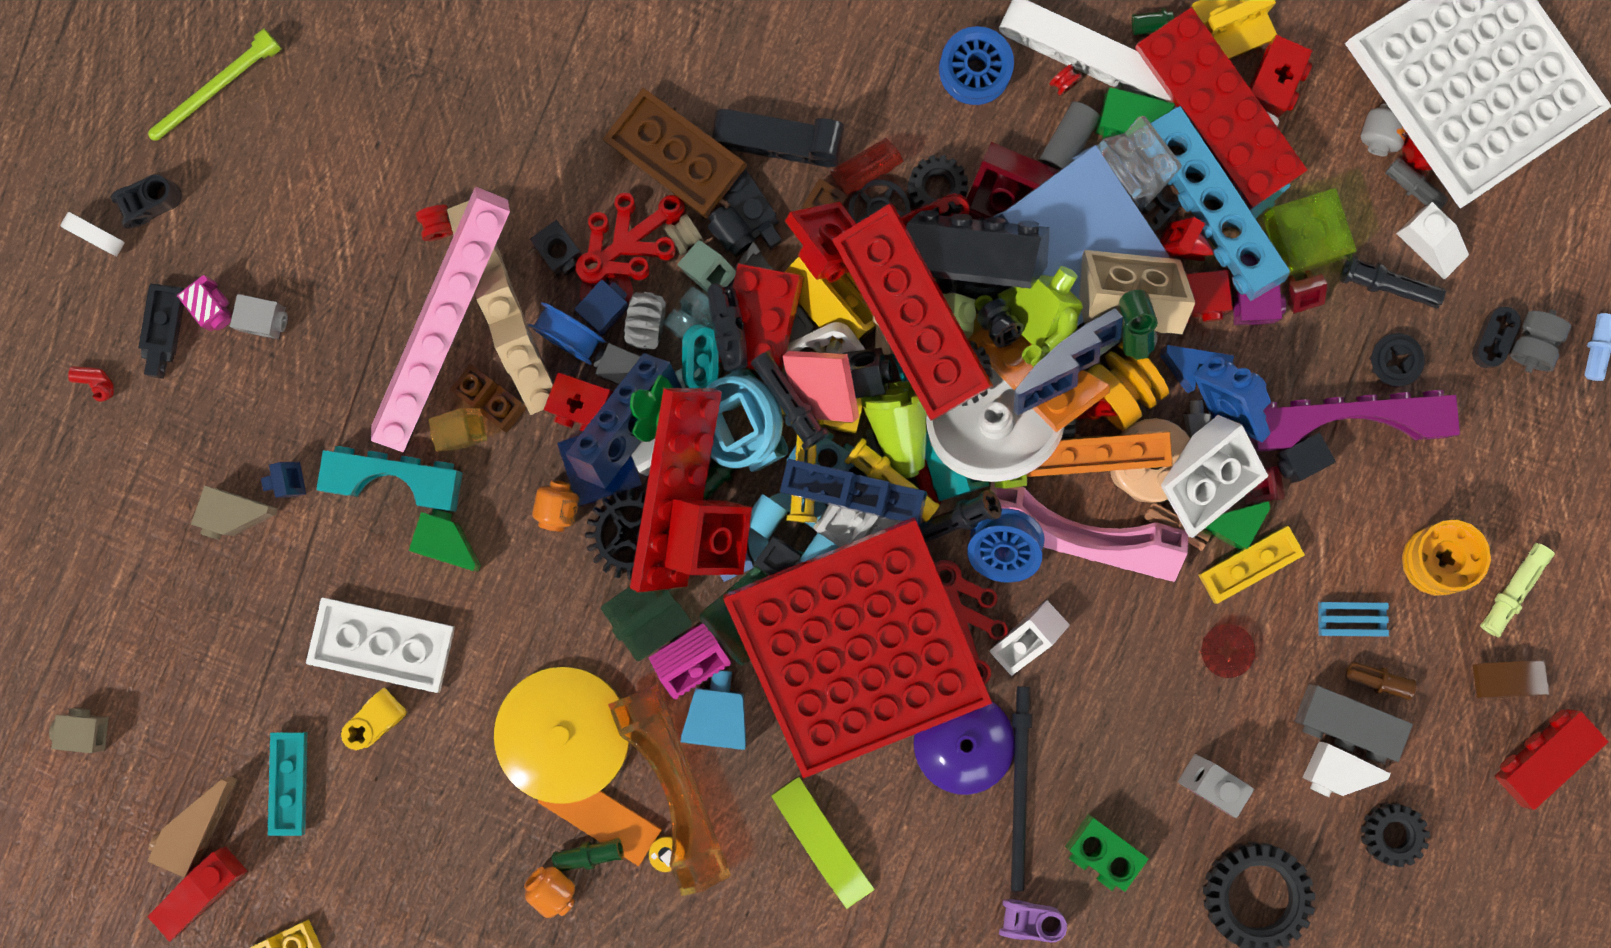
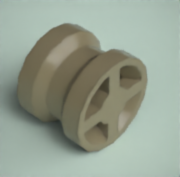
[664,214,704,256]

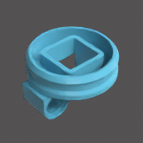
[706,369,788,472]
[748,493,839,576]

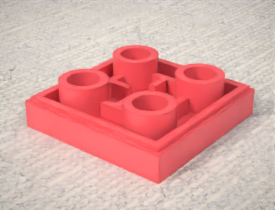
[783,351,859,422]

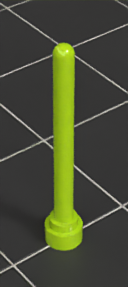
[148,28,282,141]

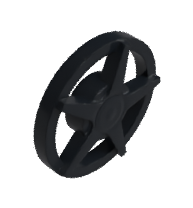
[848,180,910,224]

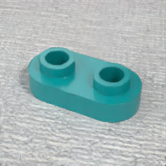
[682,324,719,388]

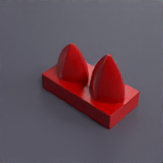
[1159,217,1214,261]

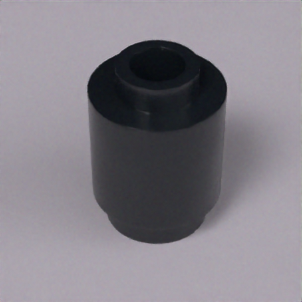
[707,206,756,257]

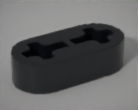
[1472,306,1521,368]

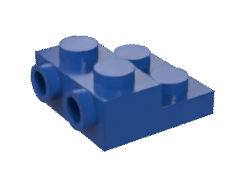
[1193,357,1271,442]

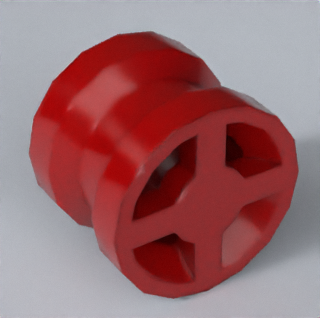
[415,205,453,241]

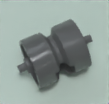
[1510,309,1571,373]

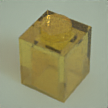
[428,408,488,451]

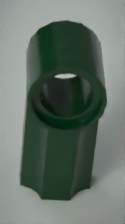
[1119,289,1158,360]

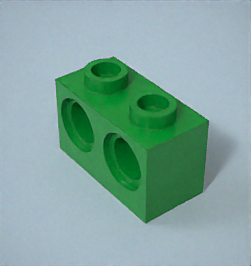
[1065,814,1149,892]

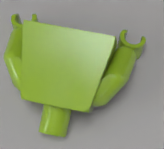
[974,266,1083,367]

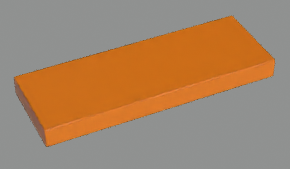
[538,791,662,866]

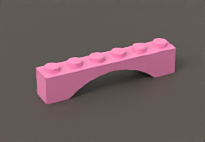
[987,482,1188,582]

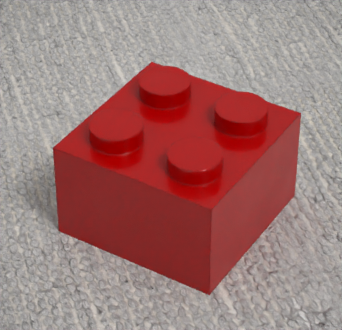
[665,499,752,575]

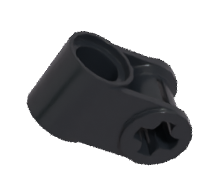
[110,174,182,229]

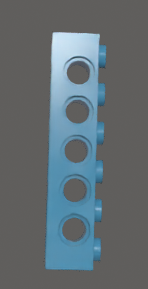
[1142,106,1290,301]

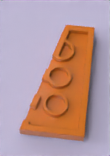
[968,328,1110,432]

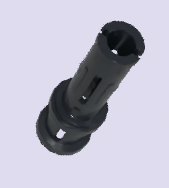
[1340,254,1446,309]
[750,351,829,450]
[919,490,1002,542]

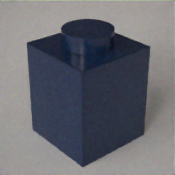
[574,279,629,336]

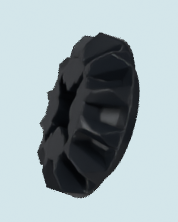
[1369,333,1425,387]

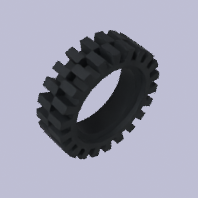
[1203,842,1315,948]

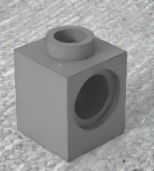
[230,294,288,340]

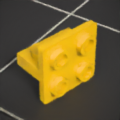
[1191,0,1277,59]

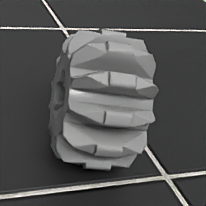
[624,292,666,350]

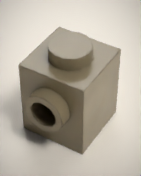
[49,708,109,753]

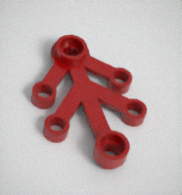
[576,193,686,284]
[934,560,1008,684]

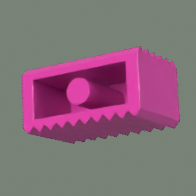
[649,622,731,699]

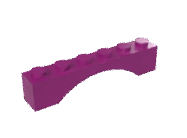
[1249,390,1460,452]

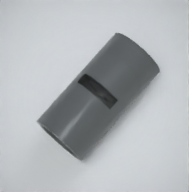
[1039,101,1100,170]

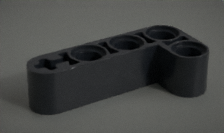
[712,109,844,168]

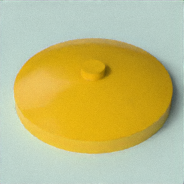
[494,667,630,804]

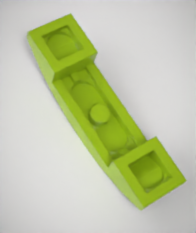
[771,776,875,909]

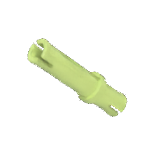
[1480,543,1555,637]

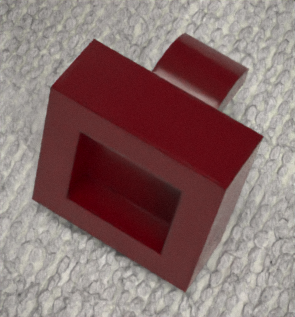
[1287,270,1327,314]

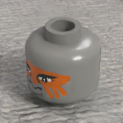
[1360,104,1408,156]

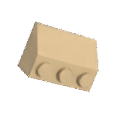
[1079,250,1195,334]

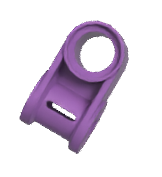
[999,899,1067,943]

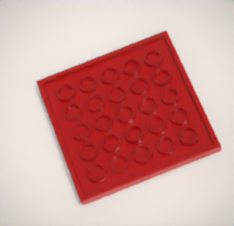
[723,517,992,779]

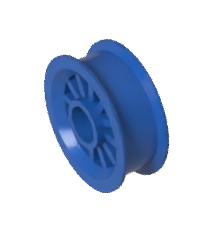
[939,26,1014,105]
[528,302,606,365]
[967,508,1045,582]

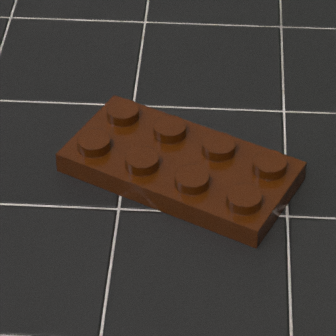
[603,87,747,218]

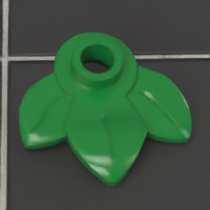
[630,375,673,442]

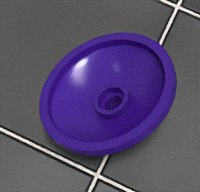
[913,702,1015,795]

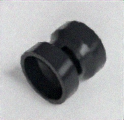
[977,299,1024,347]

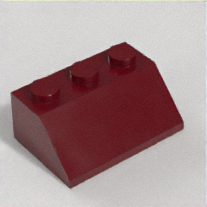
[962,142,1060,220]

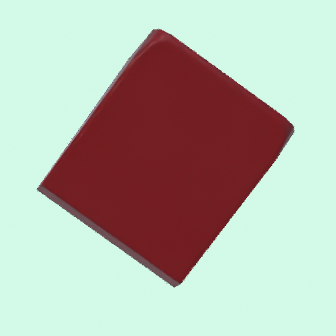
[1244,466,1285,505]

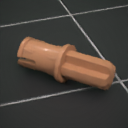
[1144,503,1212,551]

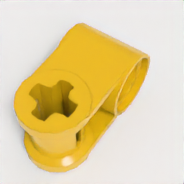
[341,687,408,750]

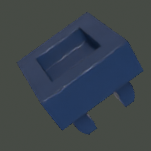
[261,462,306,498]

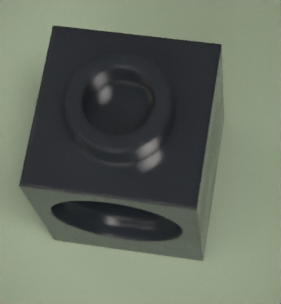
[530,219,582,277]
[842,347,893,398]
[1276,433,1336,483]

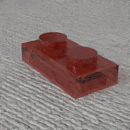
[830,138,904,195]

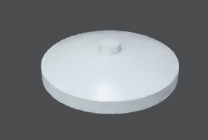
[926,367,1064,482]

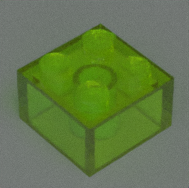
[1262,188,1357,276]

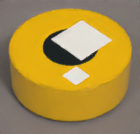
[649,836,683,872]

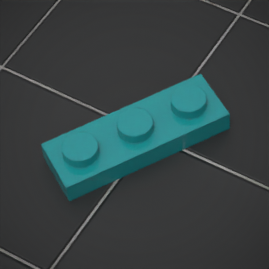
[268,732,308,836]

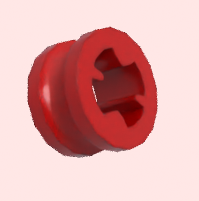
[1049,64,1083,96]

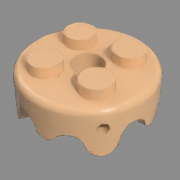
[1110,418,1190,503]

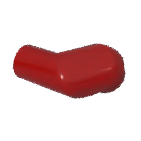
[68,366,114,402]

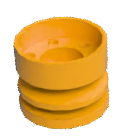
[1087,341,1169,431]
[1402,520,1491,596]

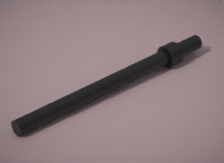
[1011,686,1033,891]

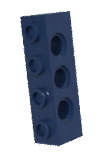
[566,353,682,489]

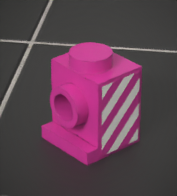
[177,275,232,332]

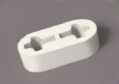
[60,212,125,257]

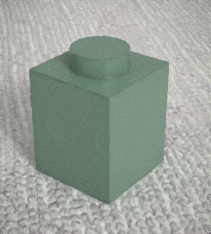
[677,240,736,292]

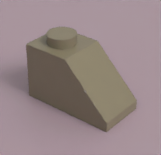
[191,486,278,540]

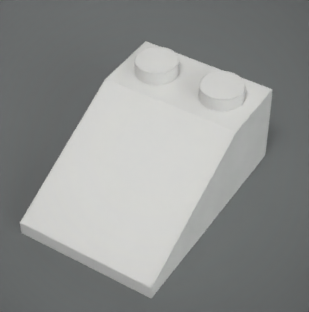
[1161,415,1268,538]

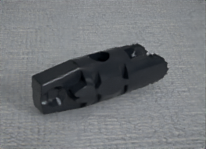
[707,283,748,372]

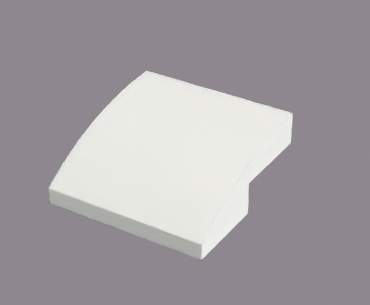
[813,505,900,547]

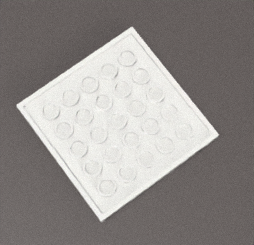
[1345,0,1611,208]

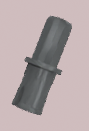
[1385,157,1448,209]

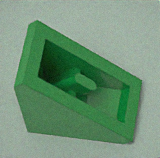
[1204,501,1271,550]

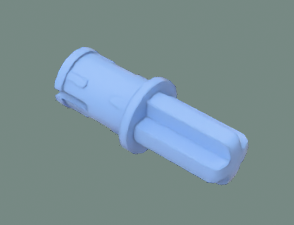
[1585,313,1611,381]

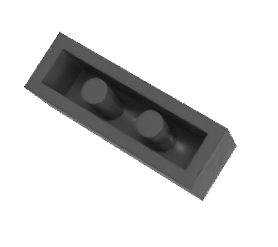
[1294,684,1413,765]

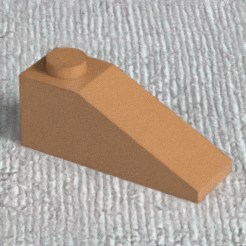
[147,776,237,878]

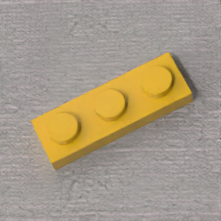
[1198,526,1305,604]

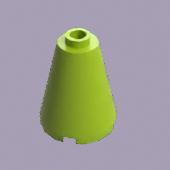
[861,381,927,478]

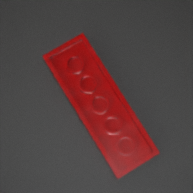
[1135,7,1308,210]
[832,203,993,421]
[630,388,722,592]

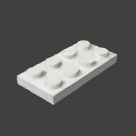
[306,598,455,693]

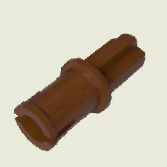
[1346,662,1417,701]

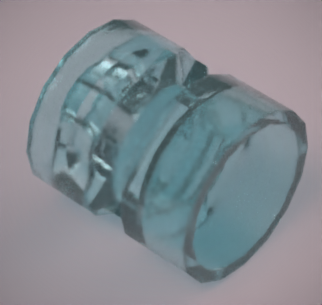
[662,287,713,345]

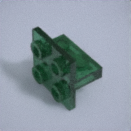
[601,587,692,661]

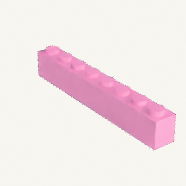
[371,186,510,452]

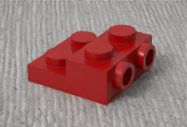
[785,201,856,282]

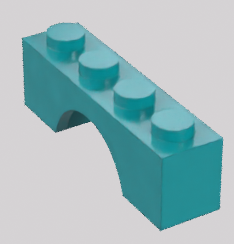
[316,446,463,512]

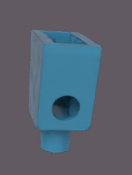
[680,670,746,750]

